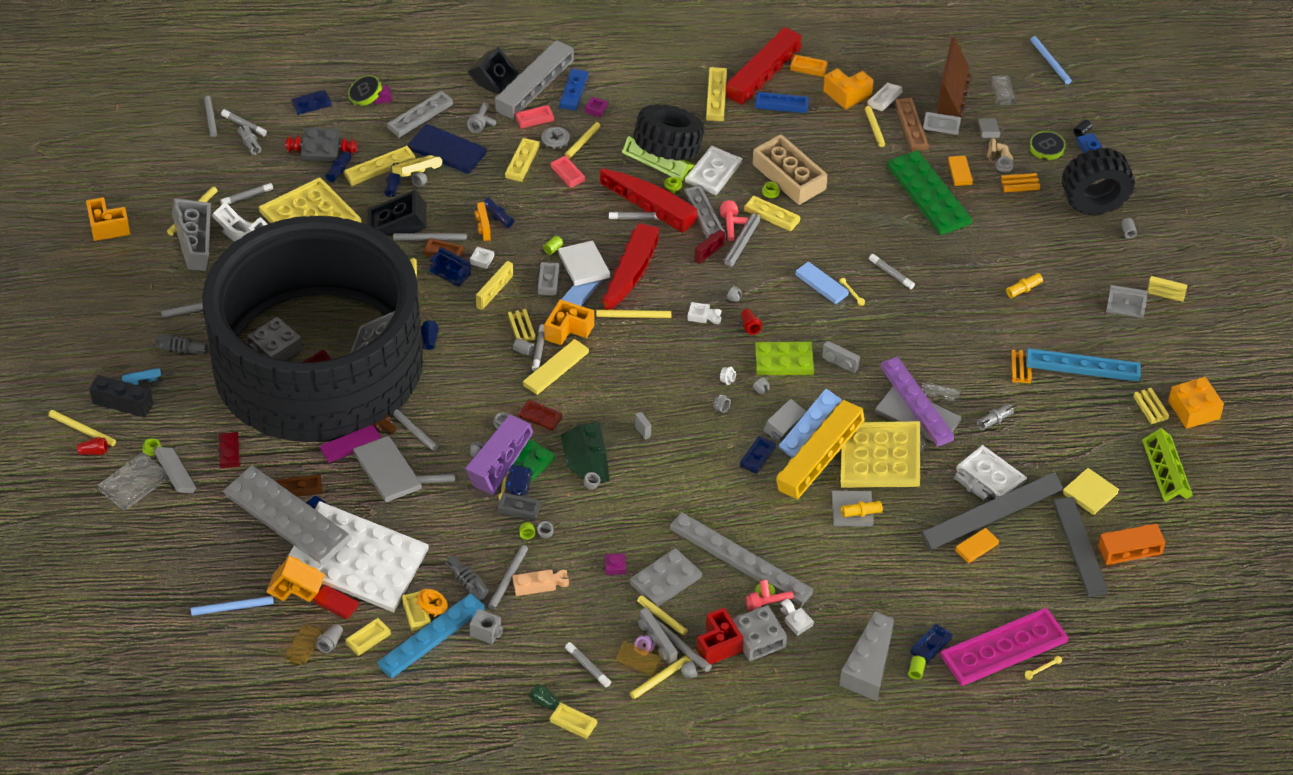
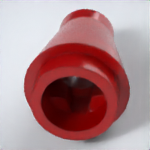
[741,309,762,335]
[77,436,108,455]

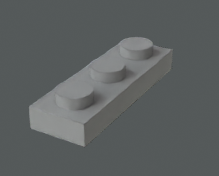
[638,608,678,666]

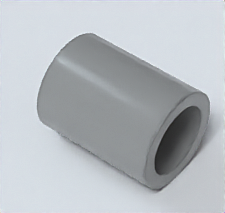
[1121,218,1137,239]
[513,338,534,356]

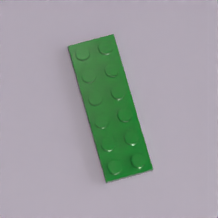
[887,150,972,235]

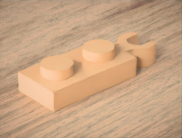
[512,570,569,596]

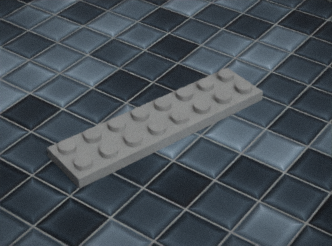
[223,465,352,566]

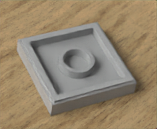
[832,491,874,526]

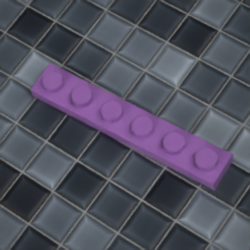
[880,356,955,447]

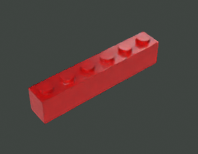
[726,27,802,105]

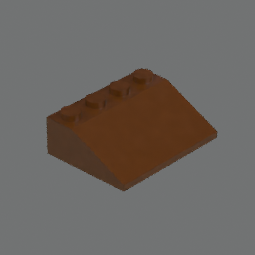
[937,37,971,119]

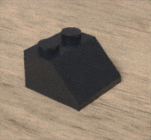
[468,47,519,94]

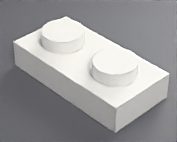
[868,82,902,111]

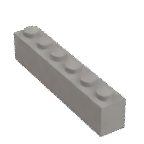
[495,40,574,119]

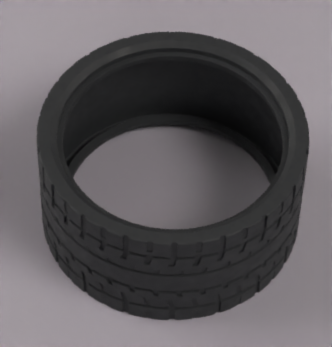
[202,216,423,442]

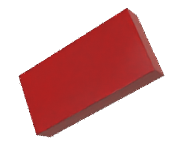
[313,585,359,620]

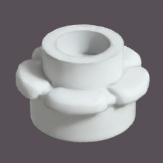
[720,366,736,385]

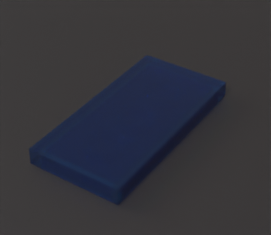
[407,124,487,174]

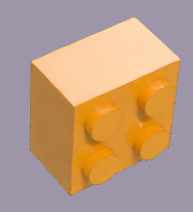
[1168,376,1224,429]

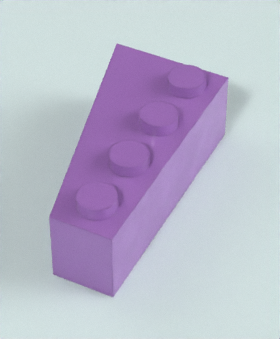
[465,414,533,495]

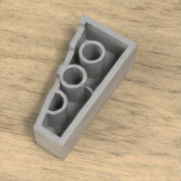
[172,199,211,271]

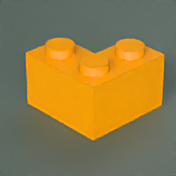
[823,68,874,110]
[86,197,130,241]
[544,299,594,345]
[266,555,325,602]

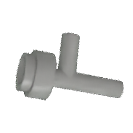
[467,102,497,133]

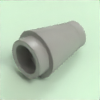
[316,624,343,653]

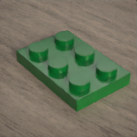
[510,439,555,483]

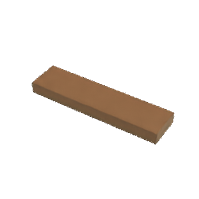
[895,97,929,152]

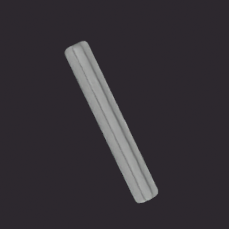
[724,213,760,267]

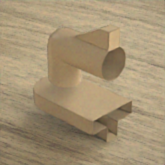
[986,138,1013,161]

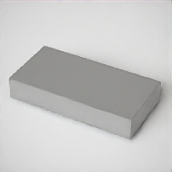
[978,118,1000,138]

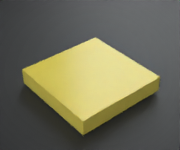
[1063,468,1119,515]

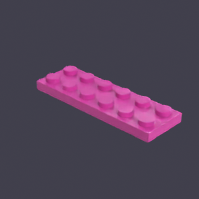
[940,607,1068,687]

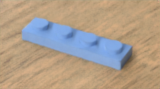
[779,389,841,458]

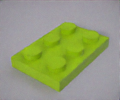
[755,342,814,375]

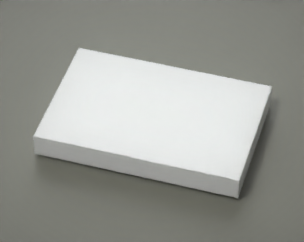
[685,146,742,195]
[558,240,610,286]
[956,445,1027,499]

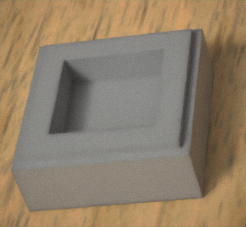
[635,412,651,439]

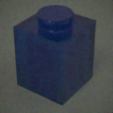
[506,465,533,497]

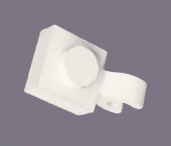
[687,302,722,324]
[780,598,814,636]

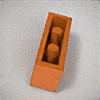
[1098,524,1165,565]

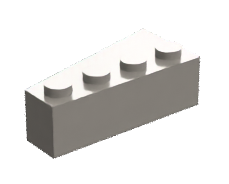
[839,611,894,701]

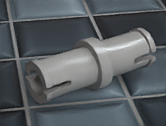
[238,125,261,155]
[977,403,1014,430]
[954,469,993,502]

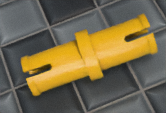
[1006,272,1043,299]
[841,500,883,518]

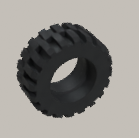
[633,104,705,161]
[1062,148,1135,215]

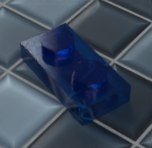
[292,90,331,115]
[740,436,776,474]
[911,624,952,664]

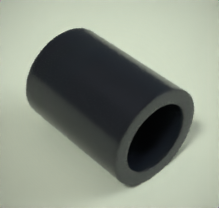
[1073,119,1092,137]

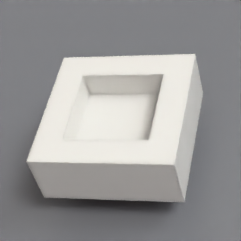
[470,247,494,269]

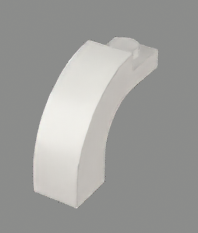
[211,202,267,242]

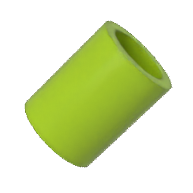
[543,235,563,255]
[908,656,926,680]

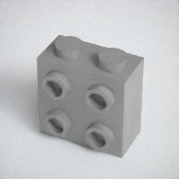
[247,317,303,361]
[732,605,787,662]

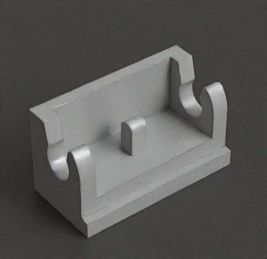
[1106,285,1148,318]
[763,399,807,441]

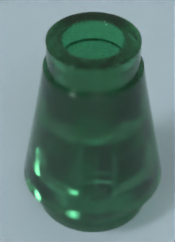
[529,683,561,712]

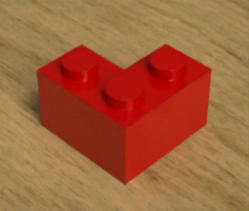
[696,607,744,665]

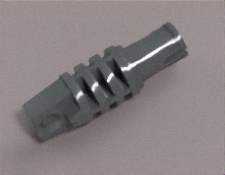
[155,334,208,355]
[445,555,489,600]

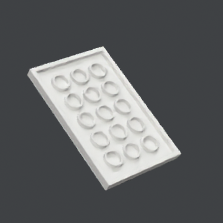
[287,501,429,612]

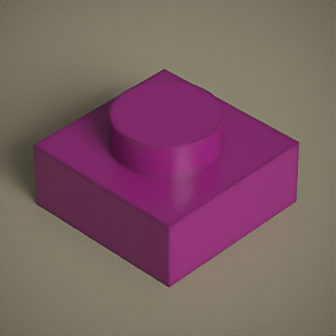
[374,85,392,104]
[585,97,608,117]
[605,554,626,575]

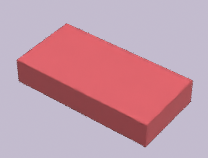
[515,105,554,129]
[551,156,585,188]

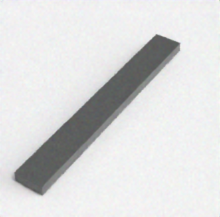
[921,472,1064,551]

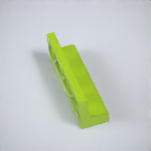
[622,136,695,181]
[1142,428,1193,502]

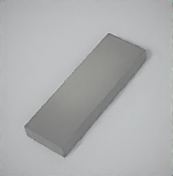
[154,447,196,493]

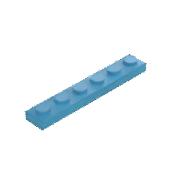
[1026,348,1141,382]
[378,593,485,679]

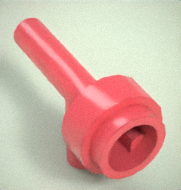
[720,201,748,241]
[745,579,794,612]

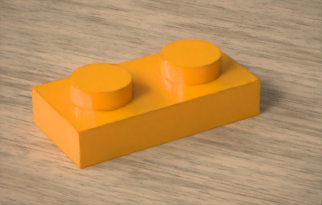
[474,202,491,241]

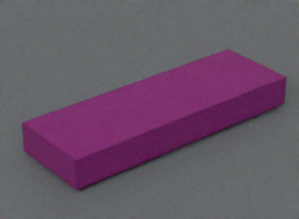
[320,425,381,463]

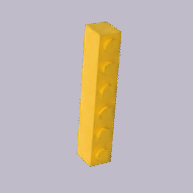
[776,400,865,500]

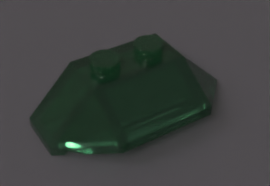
[560,420,610,483]

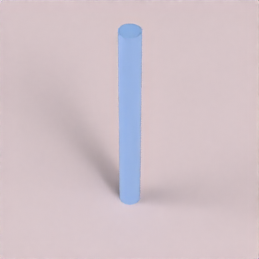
[1030,36,1071,84]
[191,596,274,616]

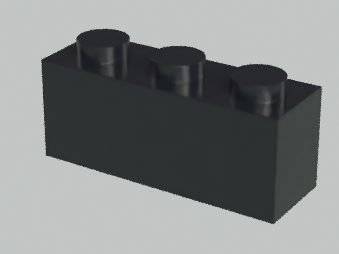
[89,375,153,418]

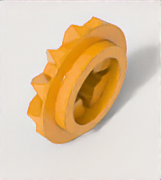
[416,589,448,617]

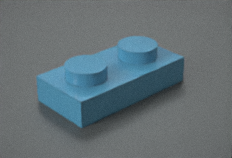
[121,367,161,385]

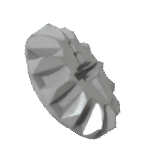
[541,127,570,149]

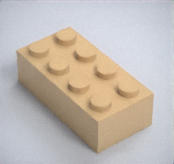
[753,134,827,205]

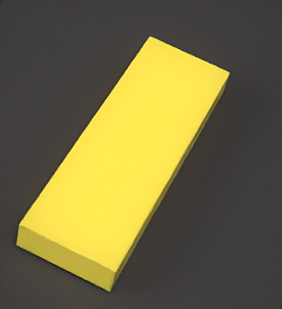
[505,138,540,182]
[744,195,800,232]
[476,261,513,310]

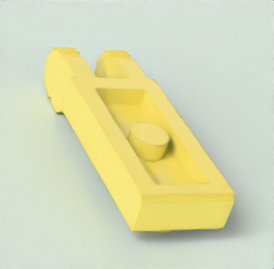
[392,155,442,177]

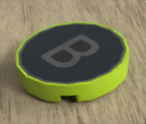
[348,75,382,106]
[1030,131,1065,160]

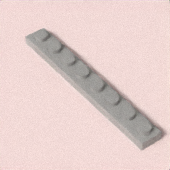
[670,512,813,607]

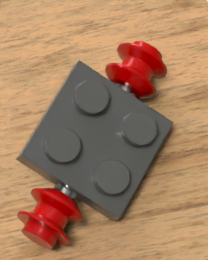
[285,128,357,161]

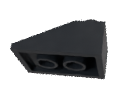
[368,189,426,236]

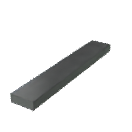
[1053,497,1108,597]

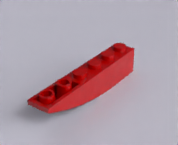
[600,168,697,233]
[602,223,659,310]

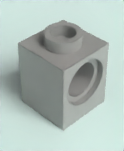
[469,609,503,644]

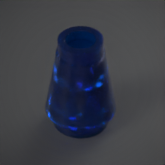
[421,320,439,350]

